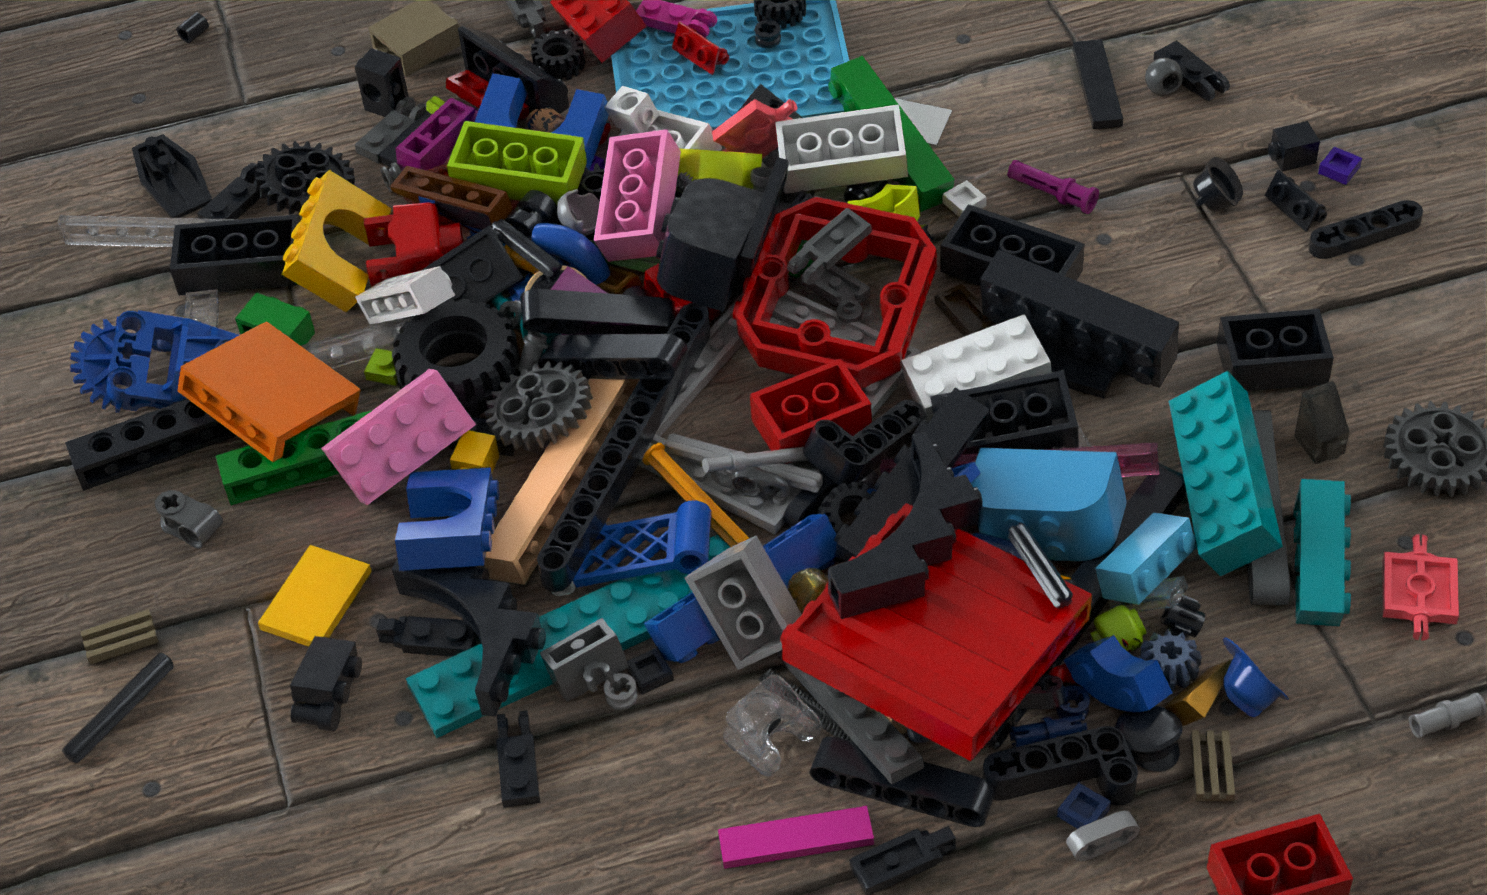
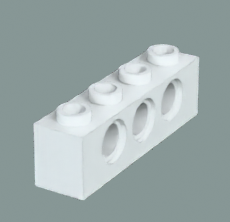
[355,266,455,325]

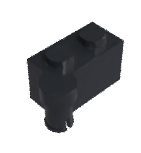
[290,636,362,732]

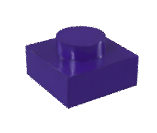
[1318,147,1362,185]

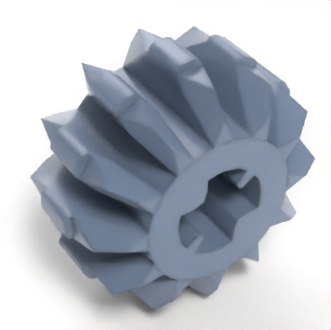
[1139,629,1202,692]

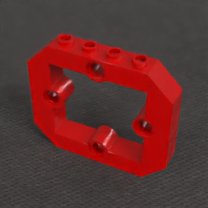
[732,197,937,389]

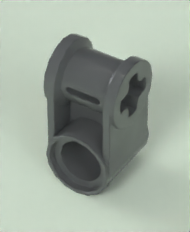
[155,490,223,548]

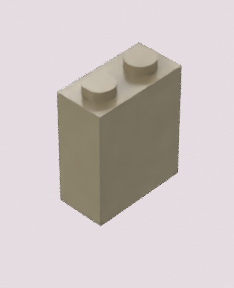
[368,0,461,77]

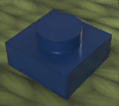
[1057,782,1111,829]

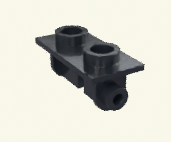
[1264,170,1327,232]

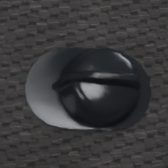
[1193,157,1243,212]

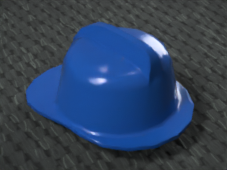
[1222,637,1289,717]

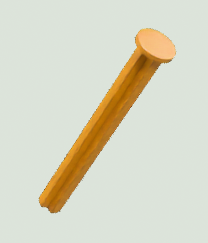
[642,443,749,547]

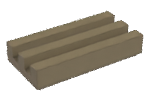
[80,609,159,665]
[1190,730,1235,801]

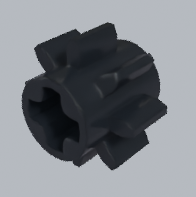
[1161,594,1206,638]

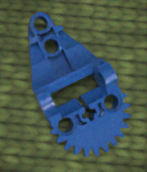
[70,310,239,413]

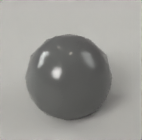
[1145,57,1183,96]

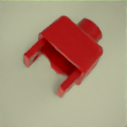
[364,202,464,287]

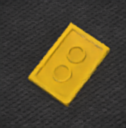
[258,545,372,647]

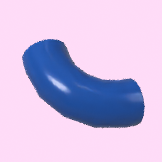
[531,223,611,285]

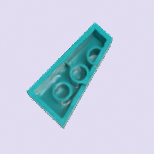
[1293,479,1351,626]

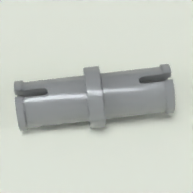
[1409,693,1487,738]

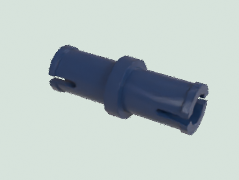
[1009,713,1088,748]

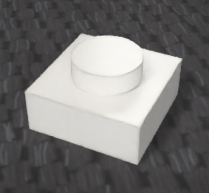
[943,180,987,217]

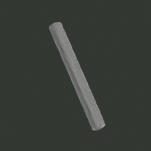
[665,433,823,493]

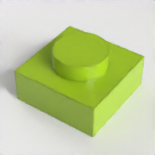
[364,348,398,386]

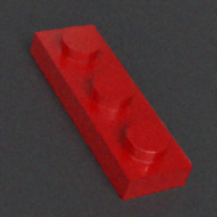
[446,70,529,121]

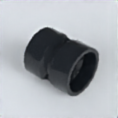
[504,190,558,240]

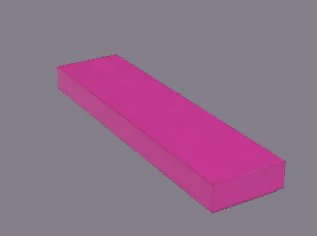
[718,806,874,869]

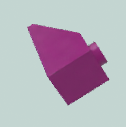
[395,98,475,173]

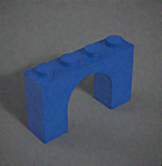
[475,73,609,170]
[395,467,500,571]

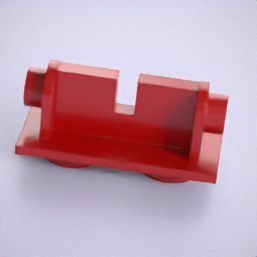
[672,22,729,75]

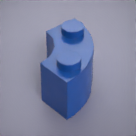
[1064,635,1173,712]

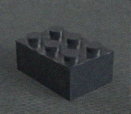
[1217,309,1334,391]

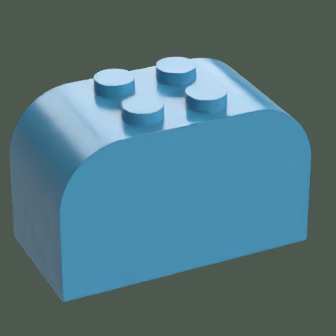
[971,448,1127,561]

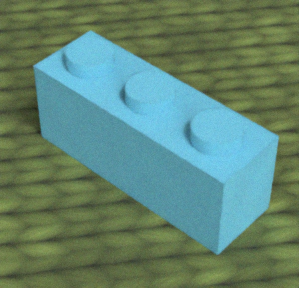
[1095,513,1196,605]

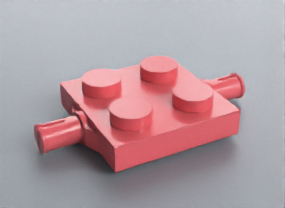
[712,99,798,159]
[1382,534,1459,641]

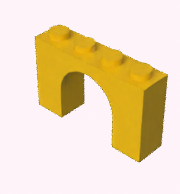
[282,170,392,312]

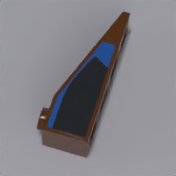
[390,166,513,233]

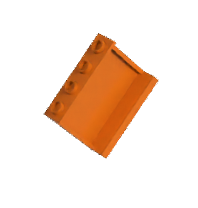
[177,321,361,462]

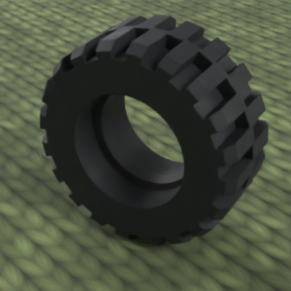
[392,299,521,418]

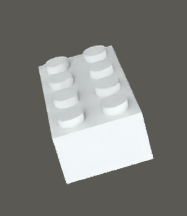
[775,105,908,194]
[901,314,1052,422]

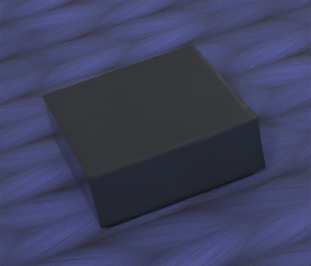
[627,648,674,695]

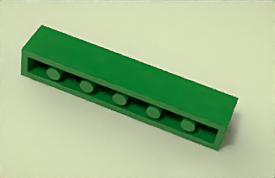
[828,56,955,212]

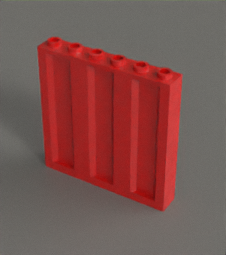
[780,503,1092,761]

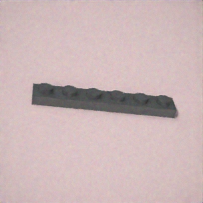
[777,650,924,784]

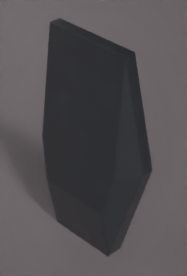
[132,134,212,220]

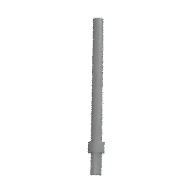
[702,447,808,473]

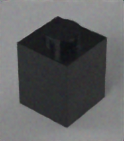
[1268,121,1320,172]

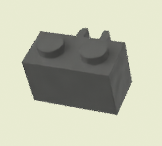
[540,618,629,702]

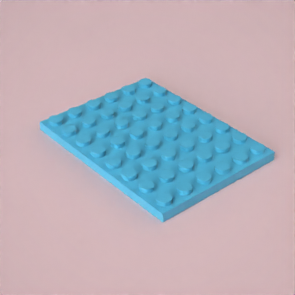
[611,0,849,132]

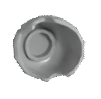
[557,189,600,236]

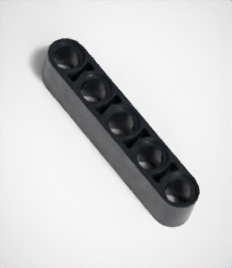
[520,289,676,335]
[539,334,688,379]
[809,736,996,827]

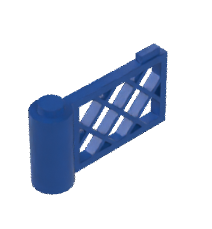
[573,500,712,588]

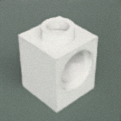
[605,86,660,134]

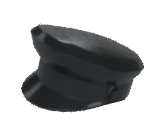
[1115,706,1183,772]

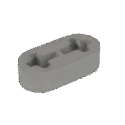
[1066,811,1140,861]

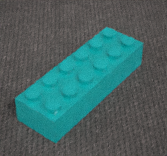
[1169,371,1283,576]

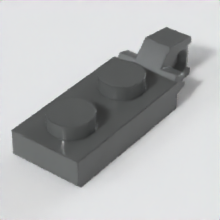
[504,0,547,39]

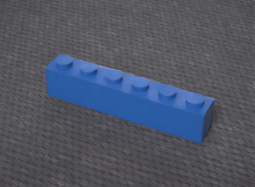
[644,514,837,663]

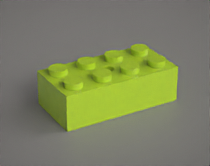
[447,121,587,205]

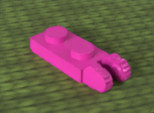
[636,0,718,38]

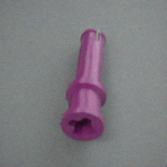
[1007,160,1099,214]

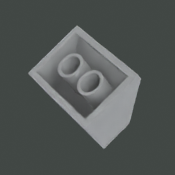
[685,535,802,670]

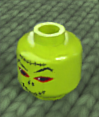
[1090,605,1147,652]

